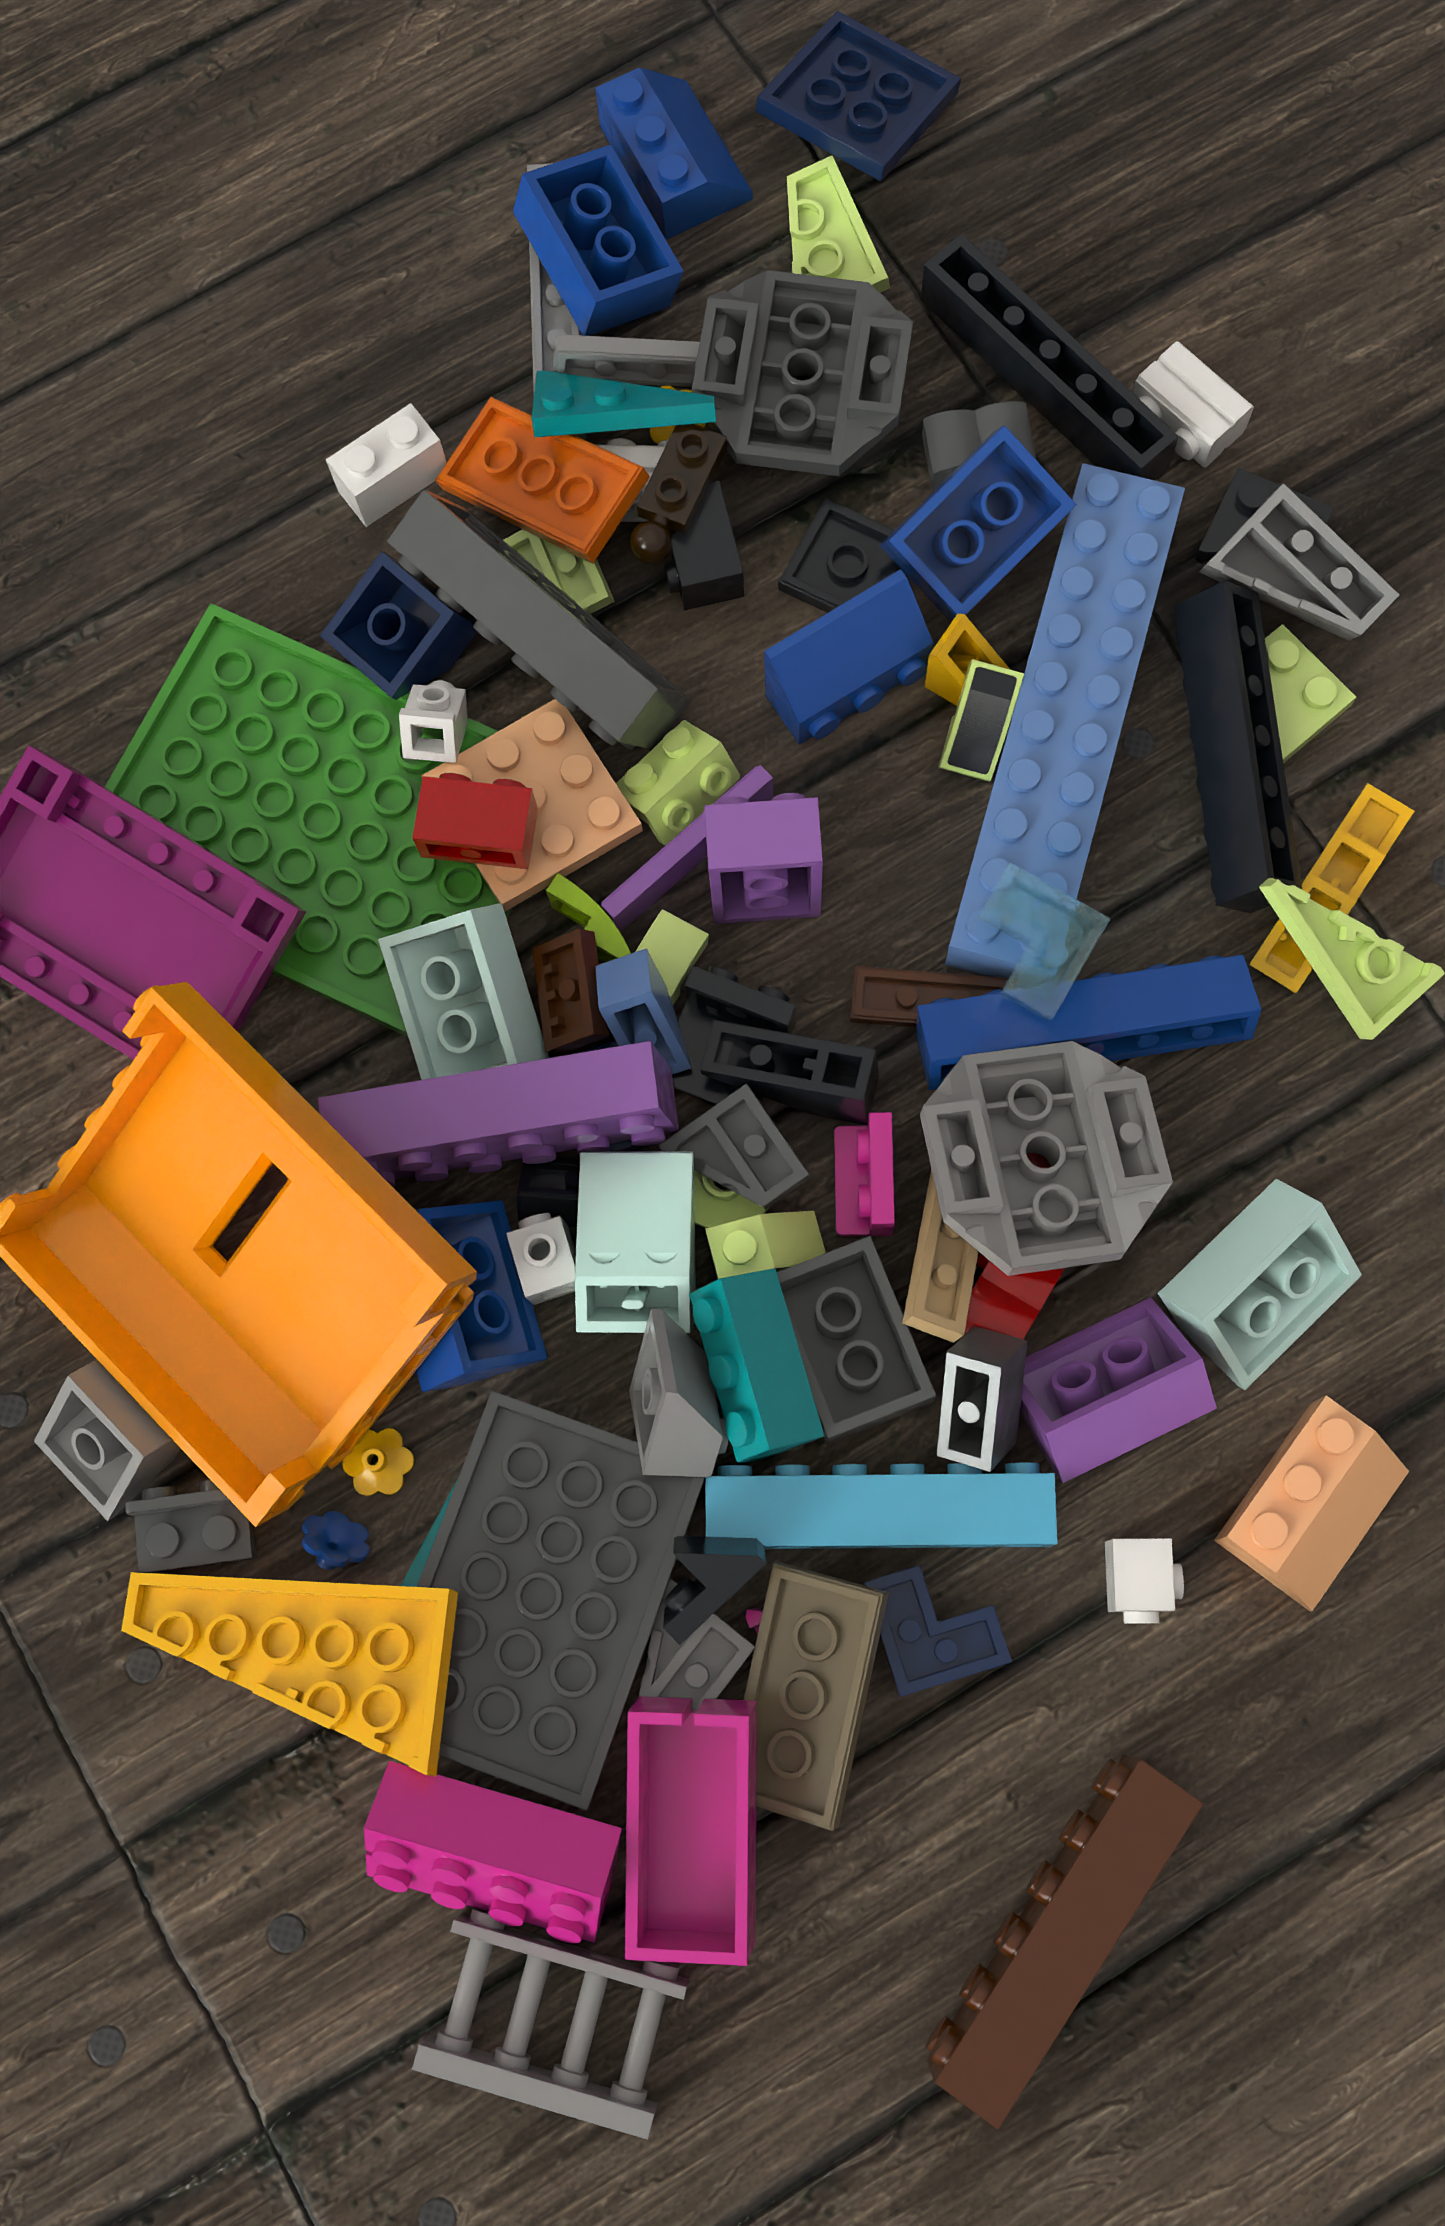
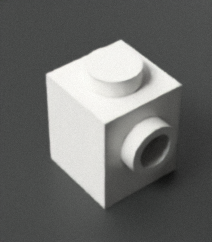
[506,1213,576,1305]
[1105,1539,1184,1624]

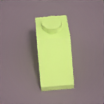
[705,1211,826,1279]

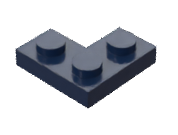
[864,1565,1012,1697]

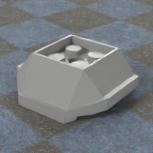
[920,1041,1173,1276]

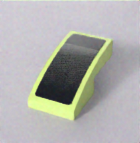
[938,659,1024,782]

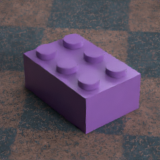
[704,793,823,924]

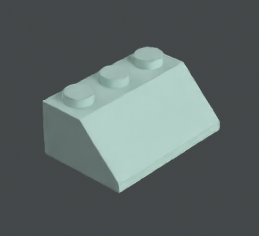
[378,903,549,1080]
[1158,1179,1362,1390]

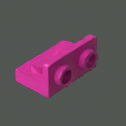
[834,1112,894,1237]

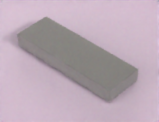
[553,334,700,387]

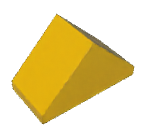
[925,614,1009,706]

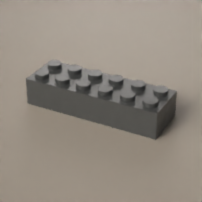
[387,489,692,750]

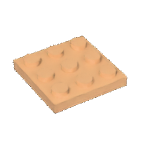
[421,699,643,912]

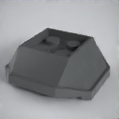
[692,270,913,476]

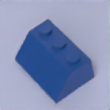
[595,67,753,240]
[764,569,933,745]
[416,1200,548,1392]

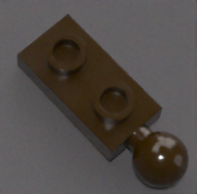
[630,424,727,564]

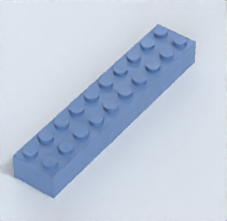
[945,463,1185,988]

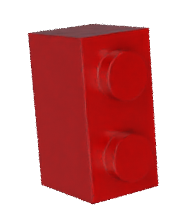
[412,773,538,869]

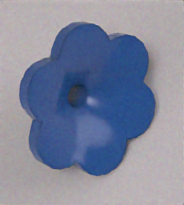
[302,1511,370,1570]

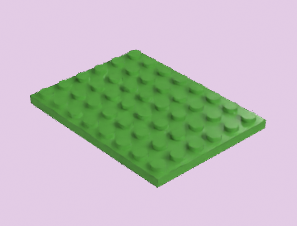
[105,603,513,1037]

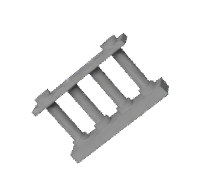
[412,1907,689,2140]

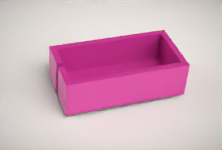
[625,1696,757,1966]
[364,1761,622,1943]

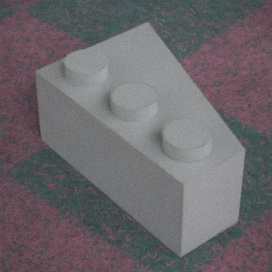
[1199,483,1400,641]

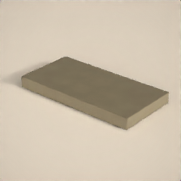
[744,1562,889,1831]

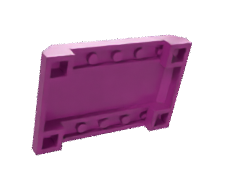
[0,745,306,1060]

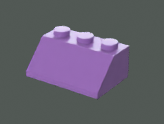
[1020,1297,1217,1483]

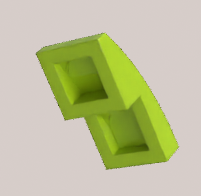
[546,873,631,963]

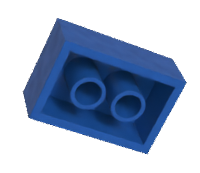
[513,144,684,336]
[879,425,1077,622]

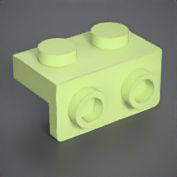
[616,720,740,846]

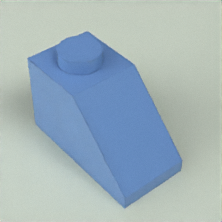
[595,948,691,1074]

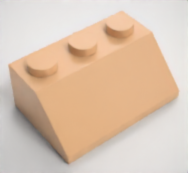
[1214,1395,1409,1612]

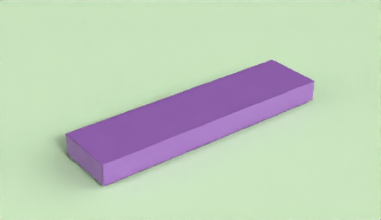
[601,765,773,933]

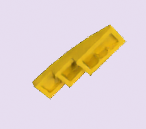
[1249,783,1415,994]

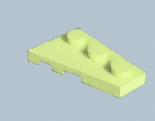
[787,155,890,293]

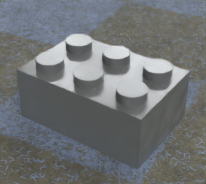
[777,1236,936,1445]

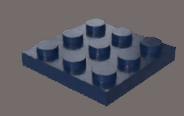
[756,11,961,181]

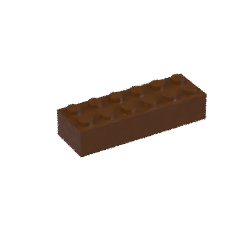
[926,1754,1204,2130]

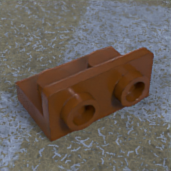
[532,928,609,1055]

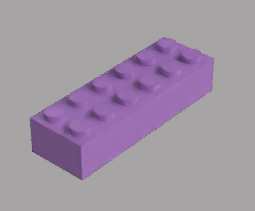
[318,1041,679,1187]

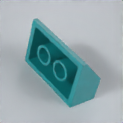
[689,1268,825,1463]

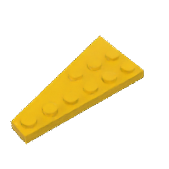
[121,1572,458,1777]

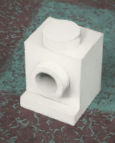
[399,680,468,763]

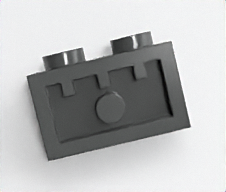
[125,1480,257,1573]

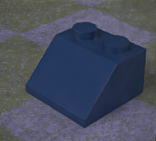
[320,551,477,700]

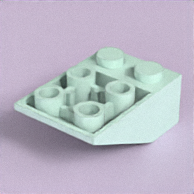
[575,1151,696,1333]

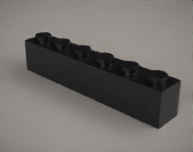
[921,233,1179,480]
[1174,581,1302,913]

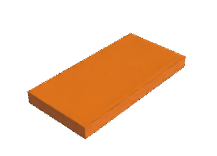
[435,397,650,564]

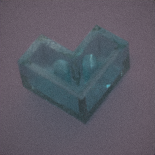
[978,862,1111,1021]

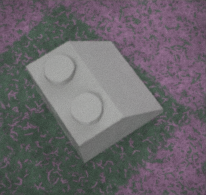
[629,1309,728,1477]
[34,1359,181,1521]

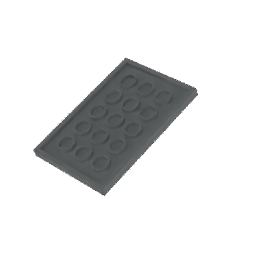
[417,1391,705,1810]

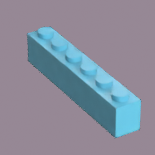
[705,1463,1058,1549]

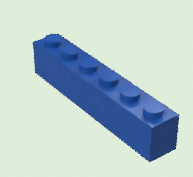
[916,955,1261,1090]

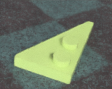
[1259,878,1445,1040]

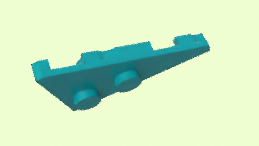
[531,370,716,438]

